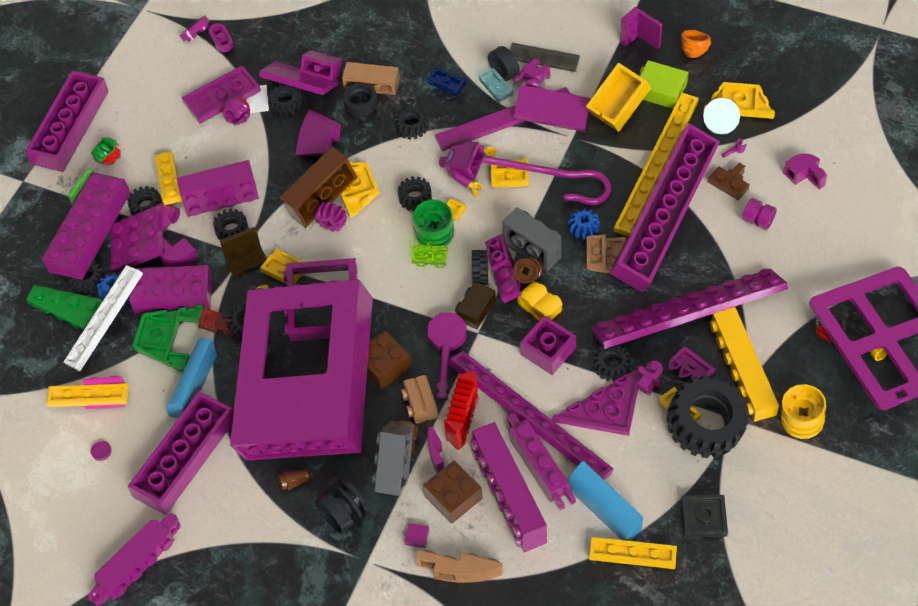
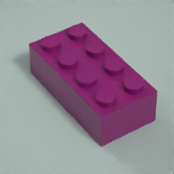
[176,160,259,217]
[130,265,212,313]

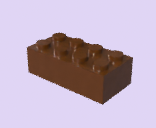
[280,146,358,229]

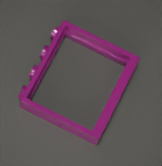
[283,258,358,342]

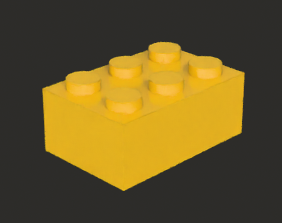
[586,63,651,132]

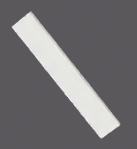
[64,265,143,371]

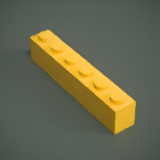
[710,307,779,422]

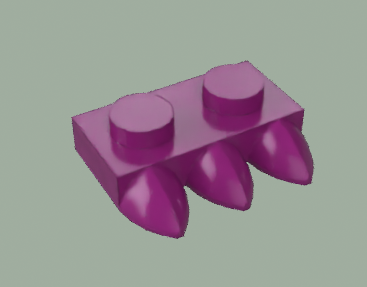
[668,346,715,380]

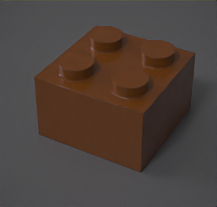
[367,331,412,390]
[423,460,483,524]

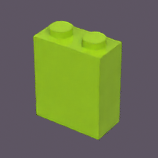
[639,60,689,109]

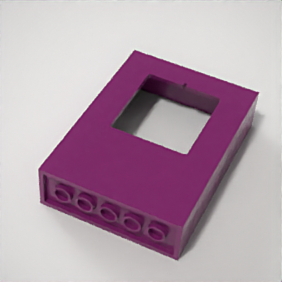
[230,279,373,461]

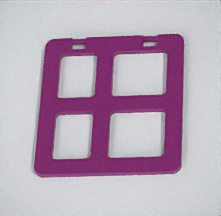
[809,267,918,410]

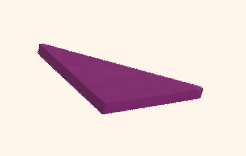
[552,366,643,436]

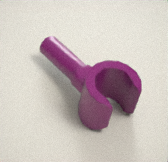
[722,138,747,158]

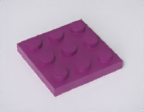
[111,205,163,274]

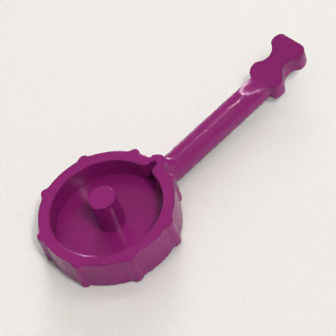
[427,313,467,401]

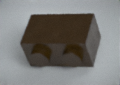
[455,282,496,330]

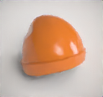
[681,30,711,58]

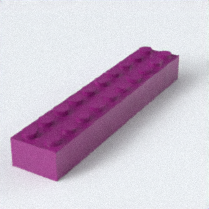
[609,123,720,292]

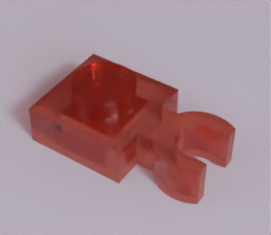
[198,308,231,335]

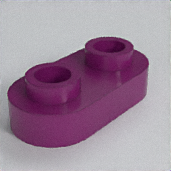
[179,16,210,42]
[209,23,233,52]

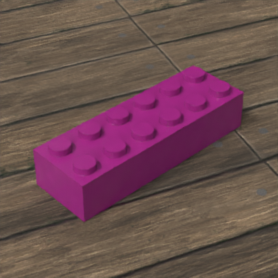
[26,71,109,172]
[42,172,130,280]
[127,391,234,515]
[470,422,547,553]

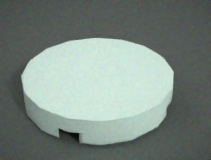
[703,98,740,135]

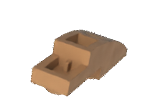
[415,550,503,583]

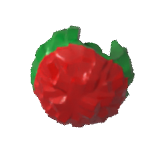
[91,137,121,165]

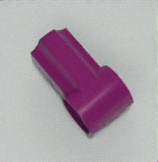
[158,202,180,235]

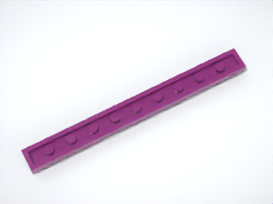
[449,351,614,480]

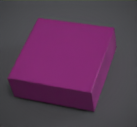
[404,523,430,548]

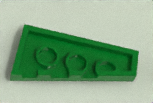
[26,285,103,330]

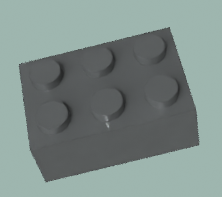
[502,207,561,273]
[372,420,414,496]

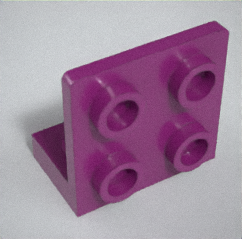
[620,7,662,49]

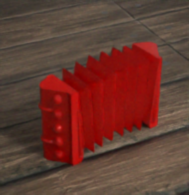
[444,371,479,450]

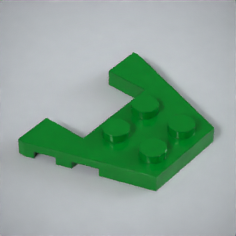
[132,305,204,372]

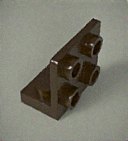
[220,227,267,279]

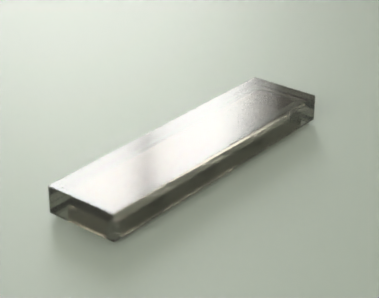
[510,43,580,72]

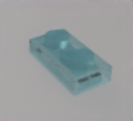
[479,68,513,103]

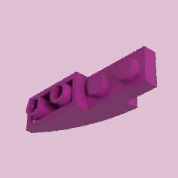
[485,234,522,303]

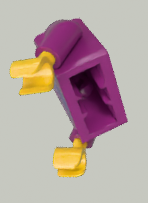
[439,141,496,196]

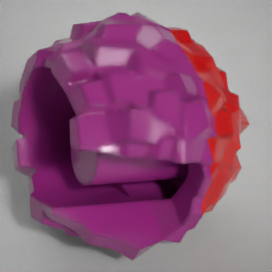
[223,96,250,125]

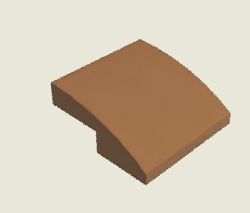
[587,234,626,273]

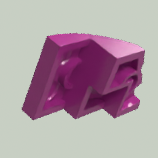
[296,110,341,157]

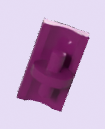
[637,361,663,396]

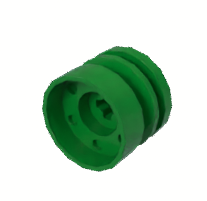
[413,199,455,250]

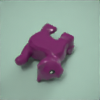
[513,58,551,88]

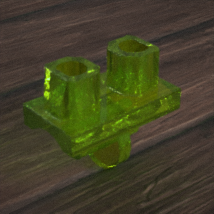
[412,242,448,268]

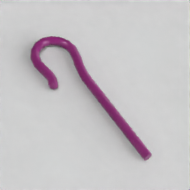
[483,156,611,205]

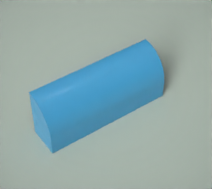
[166,338,217,419]
[568,461,643,541]

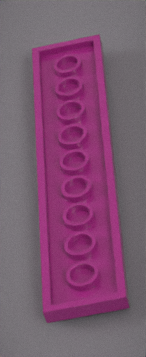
[591,268,788,349]

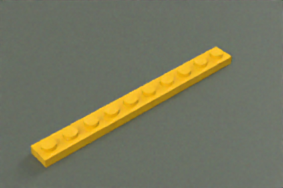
[614,93,699,236]

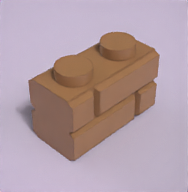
[401,375,438,424]

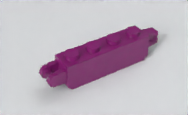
[507,413,576,510]
[87,513,181,606]

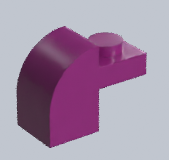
[783,153,827,189]
[160,237,199,267]

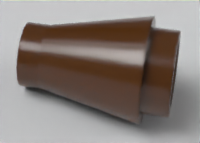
[277,469,309,491]

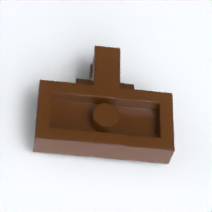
[708,162,750,201]

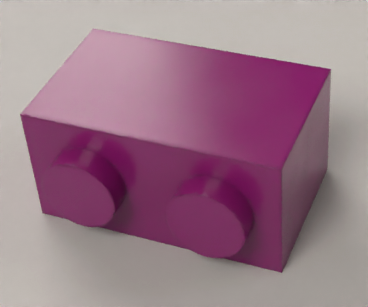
[300,50,343,81]

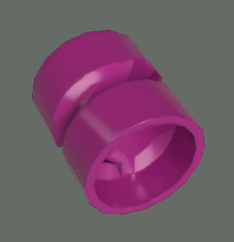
[742,198,777,231]

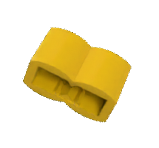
[518,281,562,321]

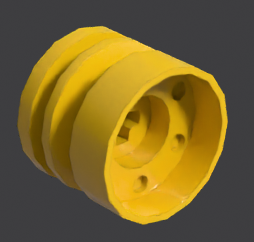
[781,384,826,439]

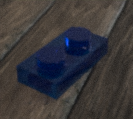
[427,67,466,97]

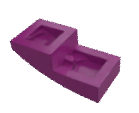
[428,426,444,473]

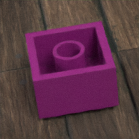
[520,316,576,375]

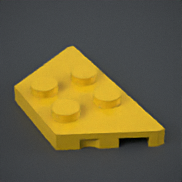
[704,82,775,119]
[340,162,379,218]

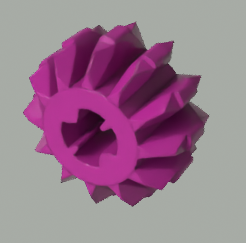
[314,201,347,232]

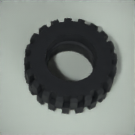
[666,376,749,458]

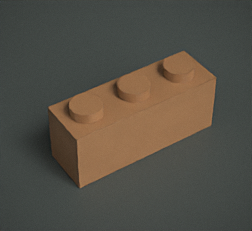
[342,62,400,95]

